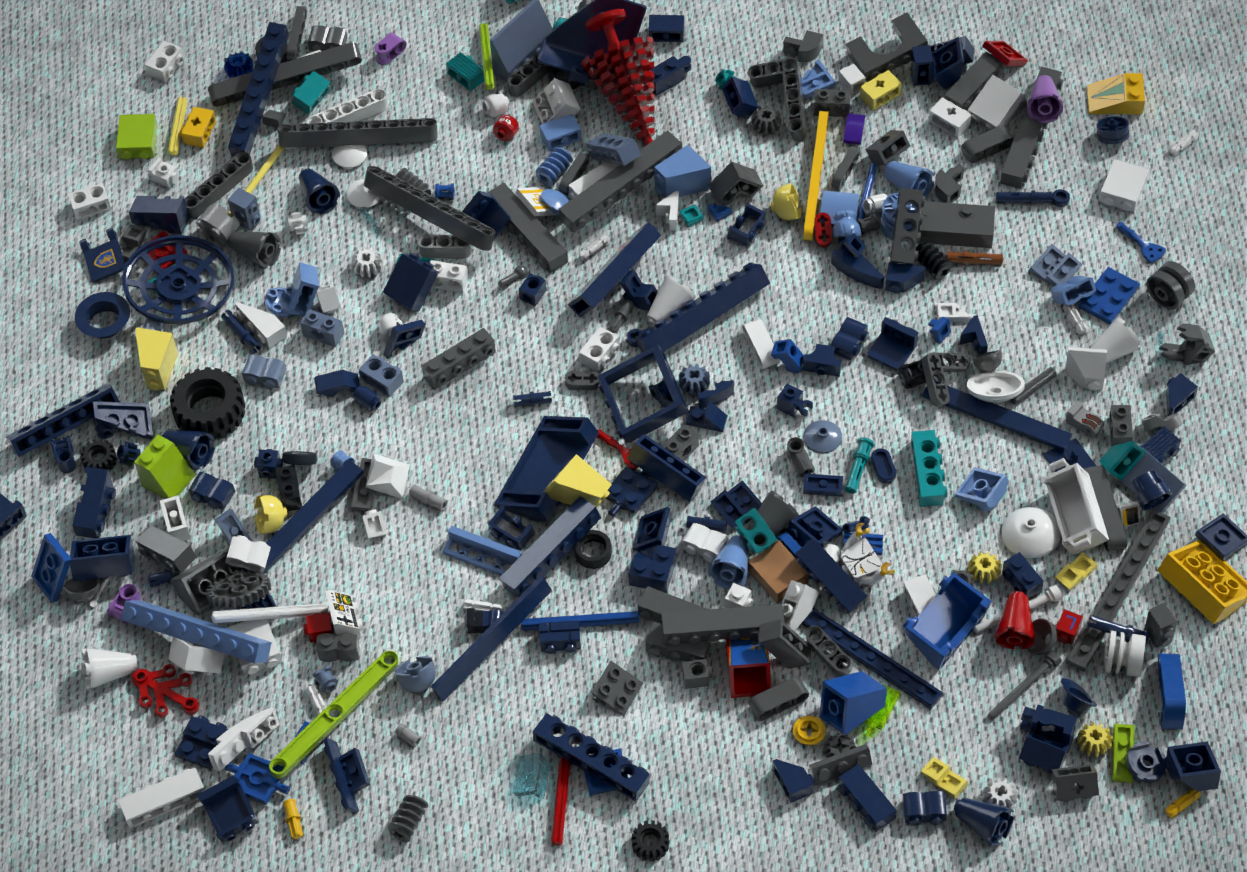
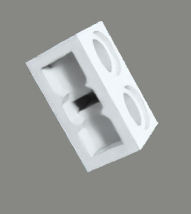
[145,41,184,83]
[68,183,111,220]
[430,260,468,293]
[579,326,620,373]

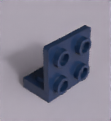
[462,191,511,239]
[0,494,27,540]

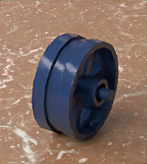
[1096,116,1129,144]

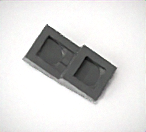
[120,225,147,262]

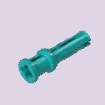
[844,437,875,494]

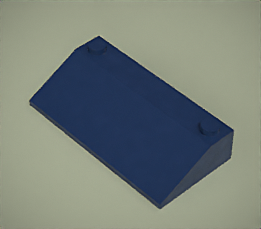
[494,416,599,522]

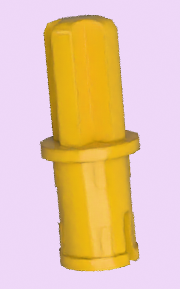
[283,799,303,840]

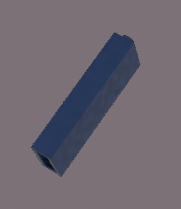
[567,222,661,318]

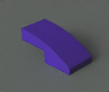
[843,113,866,145]

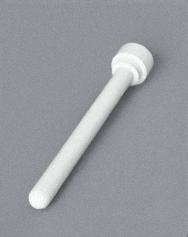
[973,585,1062,633]

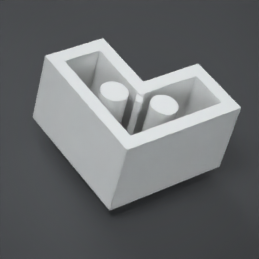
[168,637,225,676]

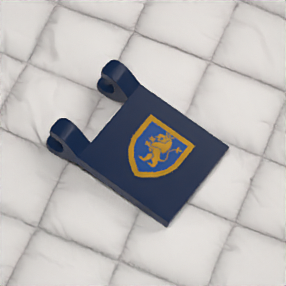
[79,227,125,283]

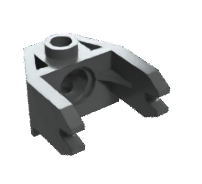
[1159,323,1215,365]

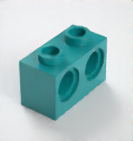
[735,508,778,554]

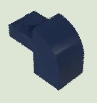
[620,270,658,311]

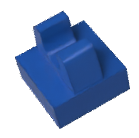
[928,317,951,344]

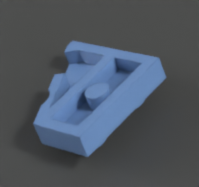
[802,60,836,100]

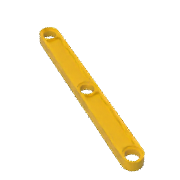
[803,111,829,241]

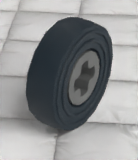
[282,451,317,465]

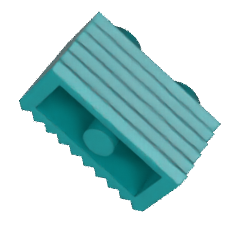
[446,52,484,92]

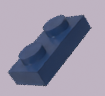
[803,473,843,497]

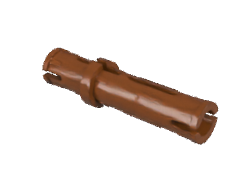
[946,251,1003,266]

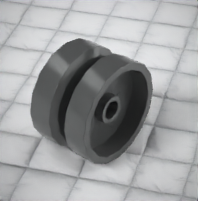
[1146,261,1196,309]

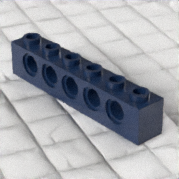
[6,383,120,457]
[533,713,650,802]

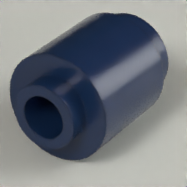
[353,386,381,412]

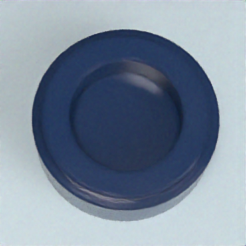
[1052,189,1070,207]

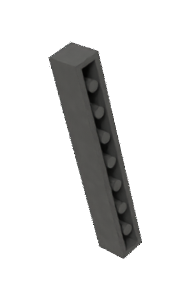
[1000,67,1064,189]
[559,130,682,233]

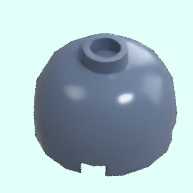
[395,656,436,693]

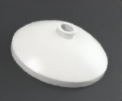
[967,371,1025,403]
[1002,507,1061,558]

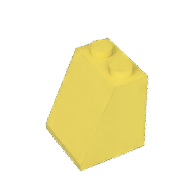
[135,327,178,391]
[544,454,612,508]

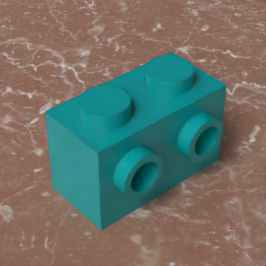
[292,71,331,114]

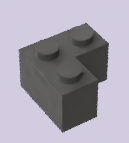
[708,162,764,205]

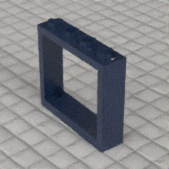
[598,344,689,443]

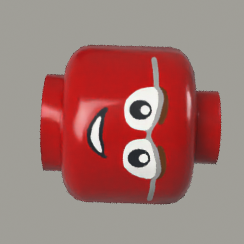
[493,115,519,141]

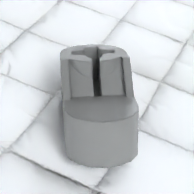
[1141,413,1183,431]

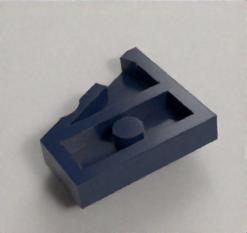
[383,320,426,359]

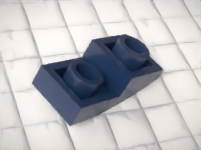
[698,380,734,408]

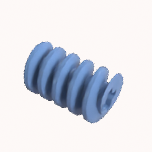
[536,147,573,187]

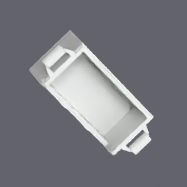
[1043,458,1109,555]

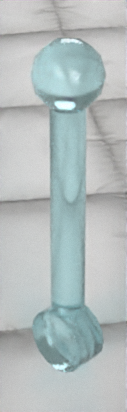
[360,206,382,235]
[1157,330,1165,365]

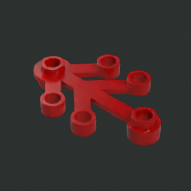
[131,664,199,718]

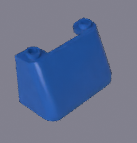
[903,572,992,670]

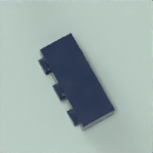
[838,764,897,832]

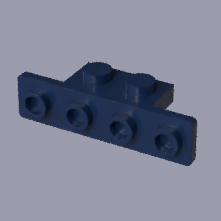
[323,737,370,813]

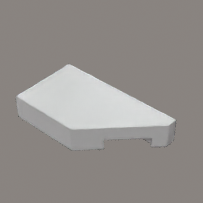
[936,303,972,322]

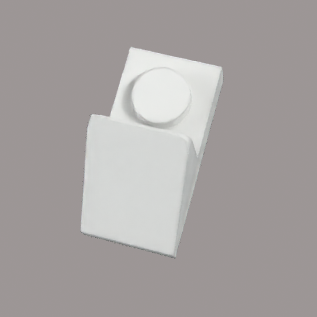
[656,191,679,231]

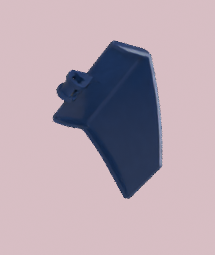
[537,0,647,86]

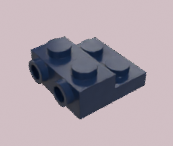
[786,506,843,548]
[174,715,228,771]

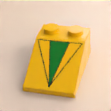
[1087,73,1145,114]

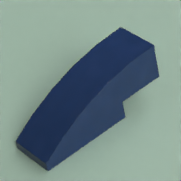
[831,246,884,289]

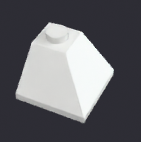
[1065,347,1107,391]

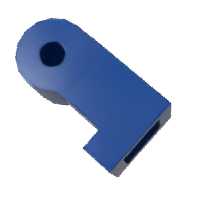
[771,339,804,373]

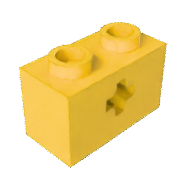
[180,107,216,148]

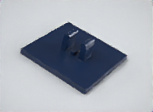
[1043,438,1096,472]

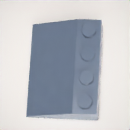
[490,0,553,83]

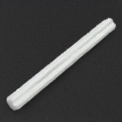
[211,603,328,623]

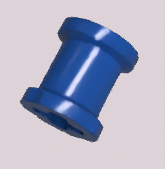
[435,183,455,199]

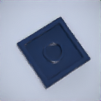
[1195,513,1247,561]

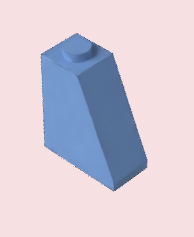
[289,262,319,317]

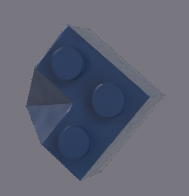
[628,544,677,593]
[1166,741,1221,791]

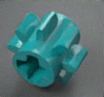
[716,69,737,91]

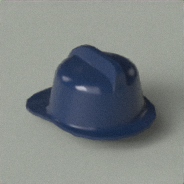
[1061,678,1097,718]

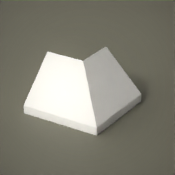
[366,453,410,499]

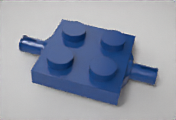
[225,753,291,805]

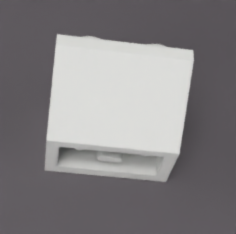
[532,78,581,124]

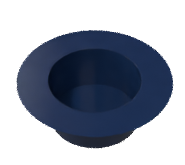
[75,292,130,338]

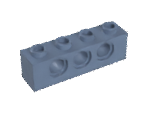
[586,133,641,166]

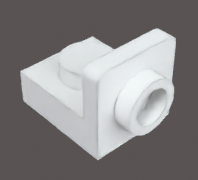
[362,509,387,539]

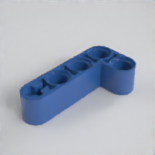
[1157,653,1186,730]

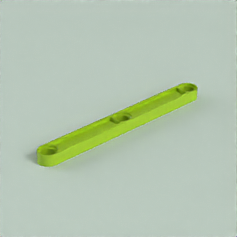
[269,651,399,779]

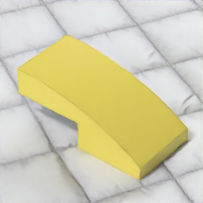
[1055,552,1098,590]
[921,757,968,799]

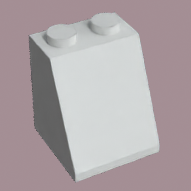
[968,75,1027,130]

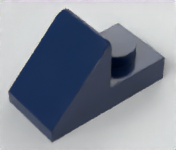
[960,315,988,355]
[686,402,728,432]

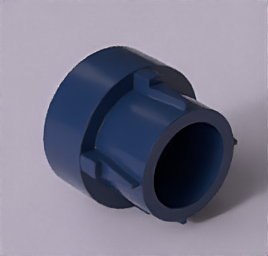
[1132,470,1172,510]

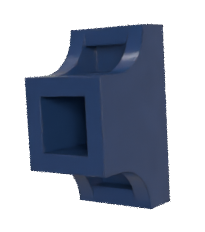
[803,344,842,377]

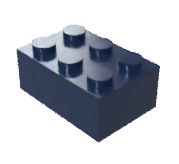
[70,535,135,581]

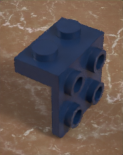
[867,317,919,371]

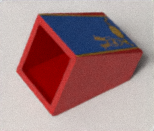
[726,637,771,698]

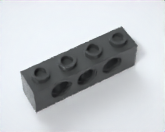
[889,188,925,265]

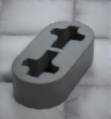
[565,371,600,390]

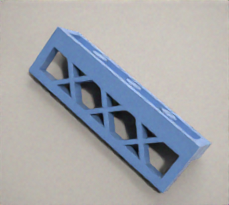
[442,525,522,576]

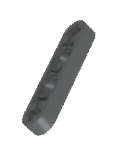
[287,6,307,61]

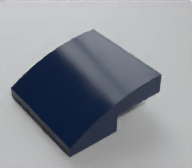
[710,480,762,530]

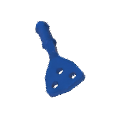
[1116,222,1166,263]

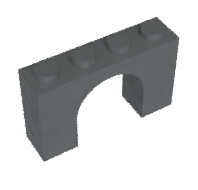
[845,12,928,82]

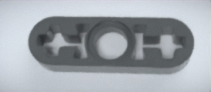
[831,146,861,190]
[559,152,590,196]

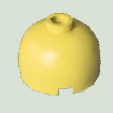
[770,183,802,221]
[254,495,287,534]

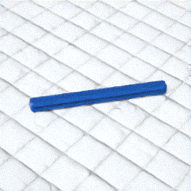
[521,611,640,631]

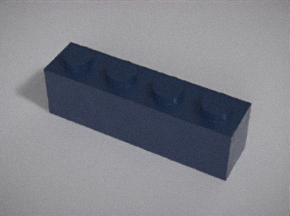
[627,434,706,502]
[795,538,867,614]

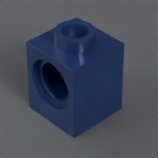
[519,273,547,306]

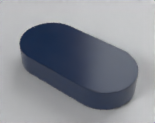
[871,448,896,484]

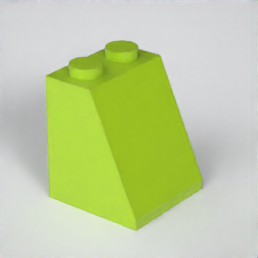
[134,434,196,499]

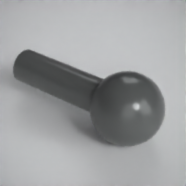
[498,266,528,287]

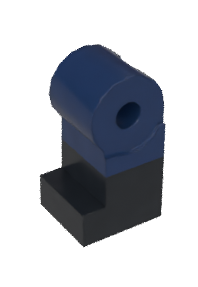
[467,608,504,633]

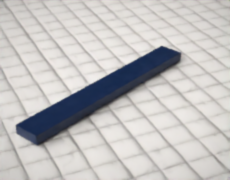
[923,381,1072,452]
[242,460,364,574]
[430,576,552,701]
[801,607,943,710]

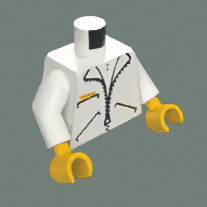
[840,523,895,585]

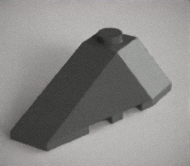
[170,547,242,614]

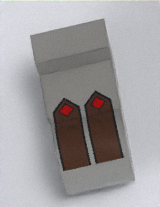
[1065,400,1104,437]

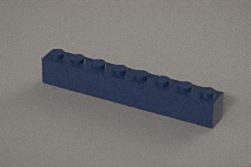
[228,22,289,156]
[635,262,770,352]

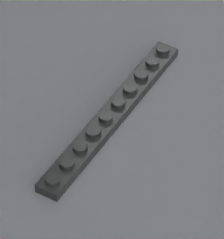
[1066,509,1171,672]

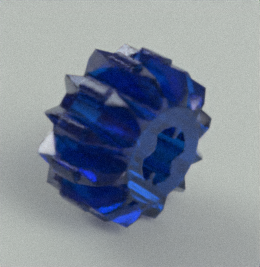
[224,51,254,78]

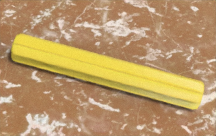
[168,97,187,156]

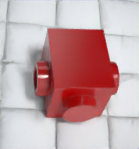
[303,613,333,643]

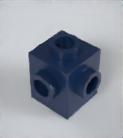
[254,449,283,479]

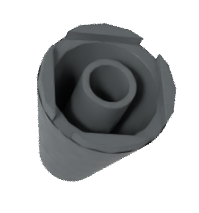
[229,232,281,269]
[747,491,799,545]

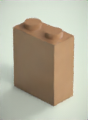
[748,541,809,603]

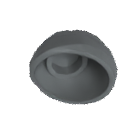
[972,350,1002,372]

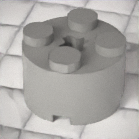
[196,203,240,246]

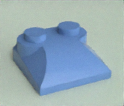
[954,467,1009,511]

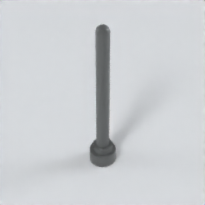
[988,650,1062,720]

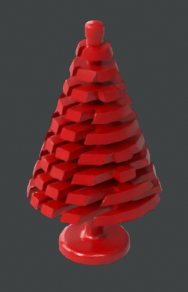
[580,9,655,147]

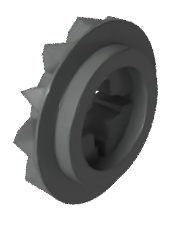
[823,733,856,758]

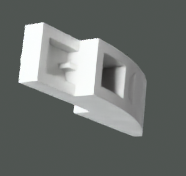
[208,708,280,772]

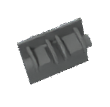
[591,661,643,715]

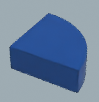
[707,204,732,221]

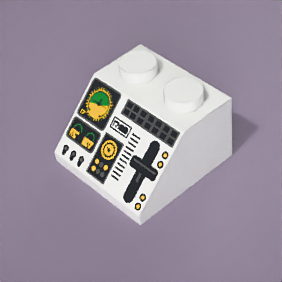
[325,590,363,639]

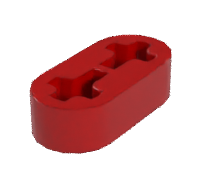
[815,212,832,248]

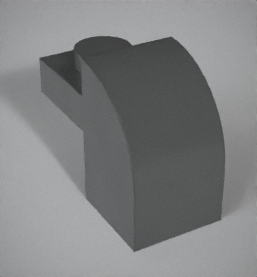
[783,30,823,62]
[934,164,964,203]

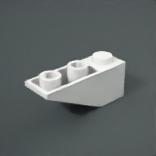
[235,302,287,348]
[782,580,820,631]

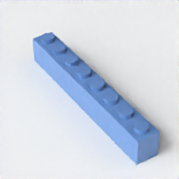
[121,600,272,663]

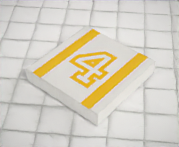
[515,187,556,217]

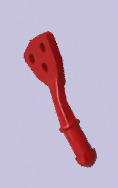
[597,430,638,470]

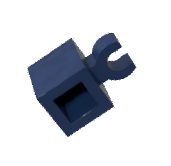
[777,383,813,417]

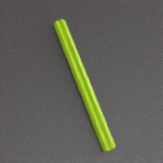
[479,23,495,90]

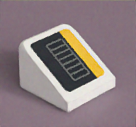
[1118,501,1140,527]

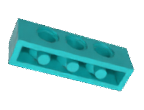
[911,430,948,507]

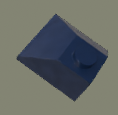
[931,36,964,90]

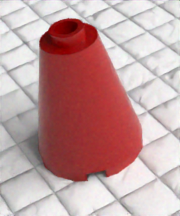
[994,591,1035,650]

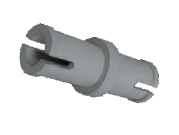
[409,484,448,511]

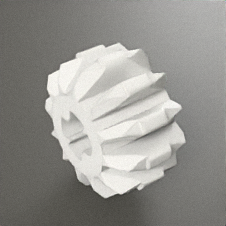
[351,247,383,278]
[983,777,1018,809]

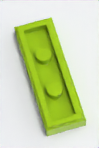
[1112,723,1135,783]

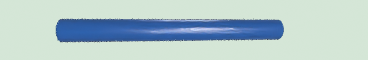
[856,163,877,222]

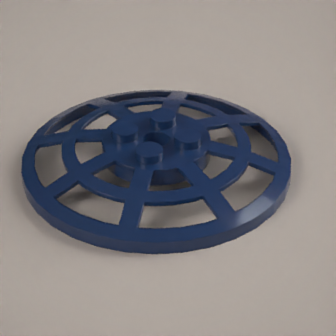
[122,235,234,325]

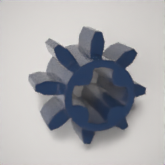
[117,441,141,466]

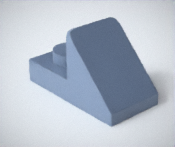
[214,509,252,545]

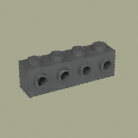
[422,328,496,390]

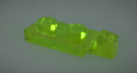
[865,684,901,738]

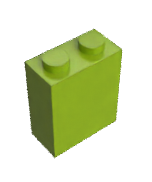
[116,114,158,160]

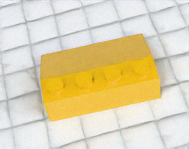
[1157,540,1247,624]

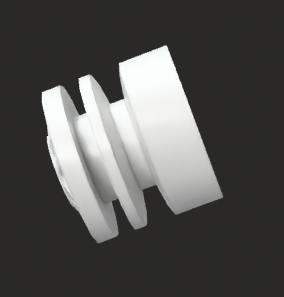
[1103,631,1146,677]

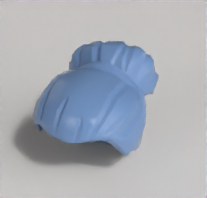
[833,210,861,238]

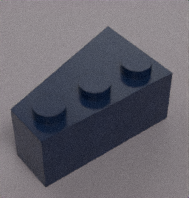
[129,196,190,235]
[72,467,116,538]

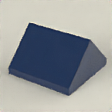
[633,507,671,551]

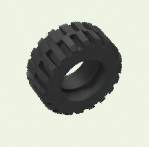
[170,367,245,440]

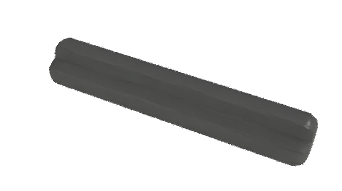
[1010,367,1056,405]

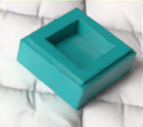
[679,204,704,227]

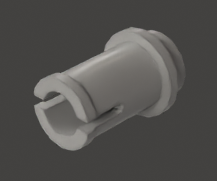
[395,723,422,747]

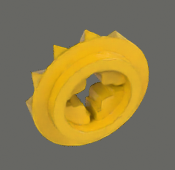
[793,715,826,747]

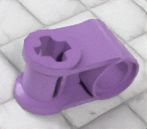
[374,32,407,65]
[107,584,141,624]

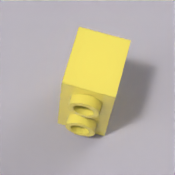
[860,70,902,110]

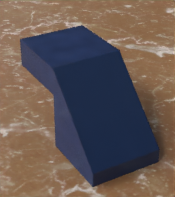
[839,233,866,258]
[314,370,360,397]

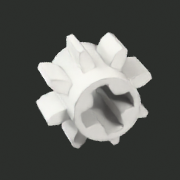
[288,212,308,235]

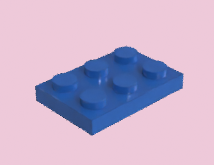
[1079,267,1140,324]
[31,533,72,603]

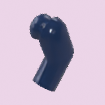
[842,516,870,533]

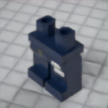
[1020,704,1077,753]

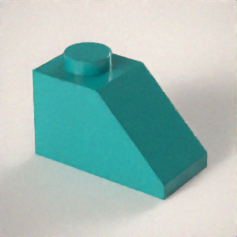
[1099,441,1146,481]

